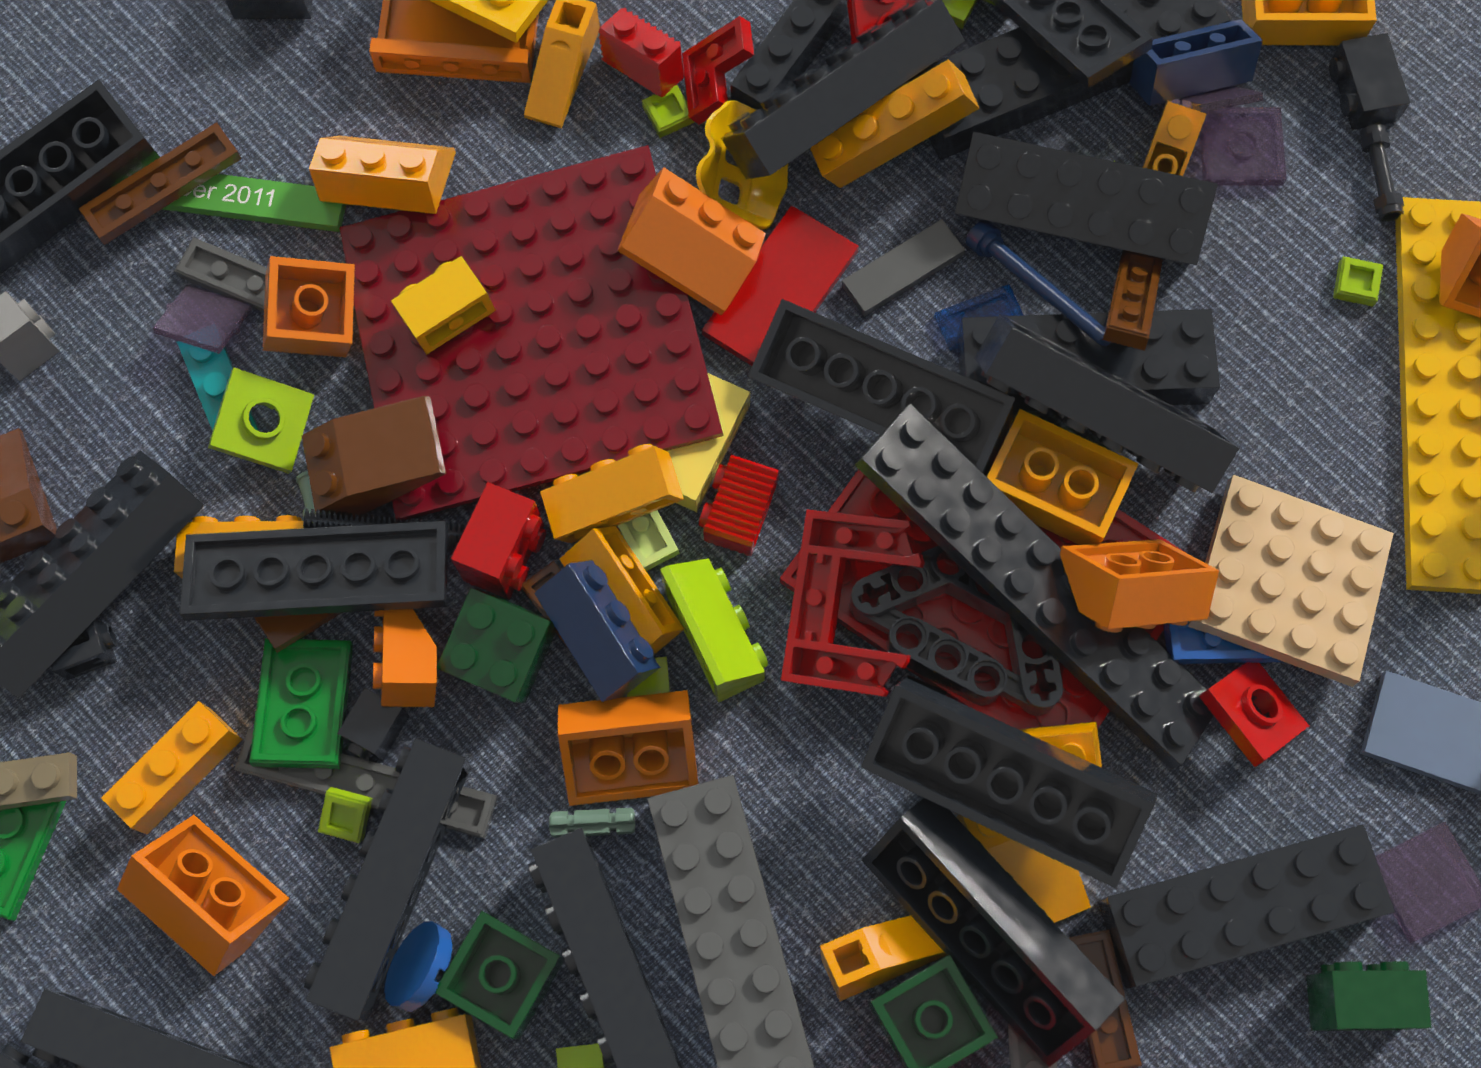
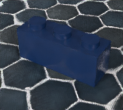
[1130,19,1263,106]
[534,560,661,702]

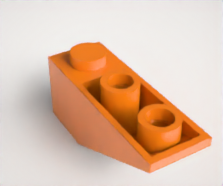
[373,609,437,707]

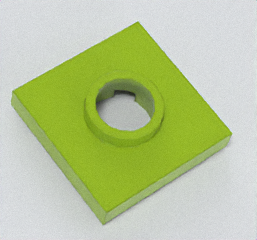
[208,367,314,474]

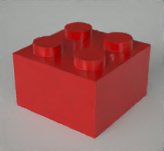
[451,482,547,600]

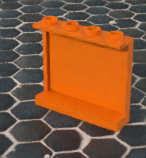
[369,0,539,83]

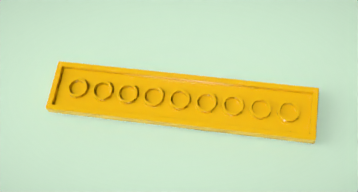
[1395,197,1481,594]

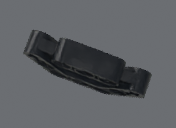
[849,546,1063,716]

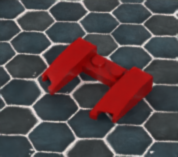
[781,509,924,697]

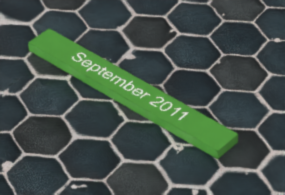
[163,174,346,232]

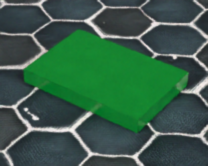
[249,638,353,769]
[0,800,67,921]

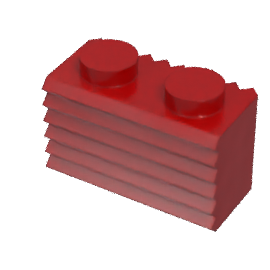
[597,8,684,97]
[698,455,779,556]

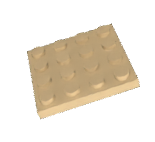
[1188,475,1394,687]

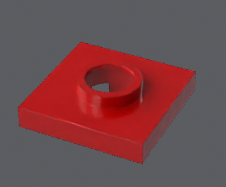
[1199,662,1309,767]

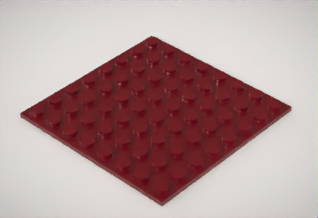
[339,145,724,521]

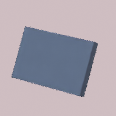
[1360,671,1481,795]

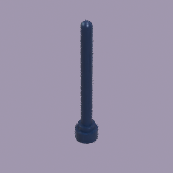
[966,220,1112,347]

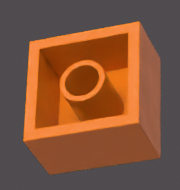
[262,256,355,357]

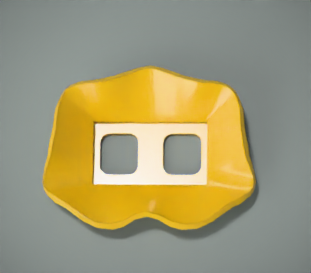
[696,100,788,230]

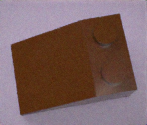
[301,396,446,517]
[0,428,57,564]

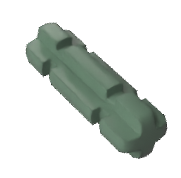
[549,808,636,838]

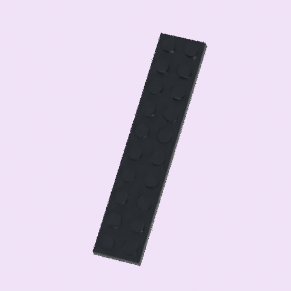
[855,404,1214,769]

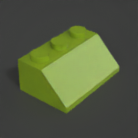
[660,558,769,703]

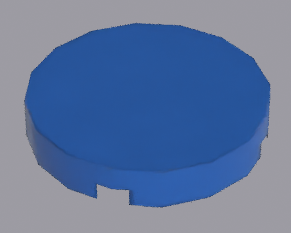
[384,921,452,1012]

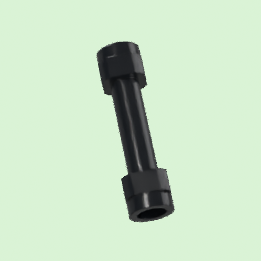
[1360,124,1404,222]

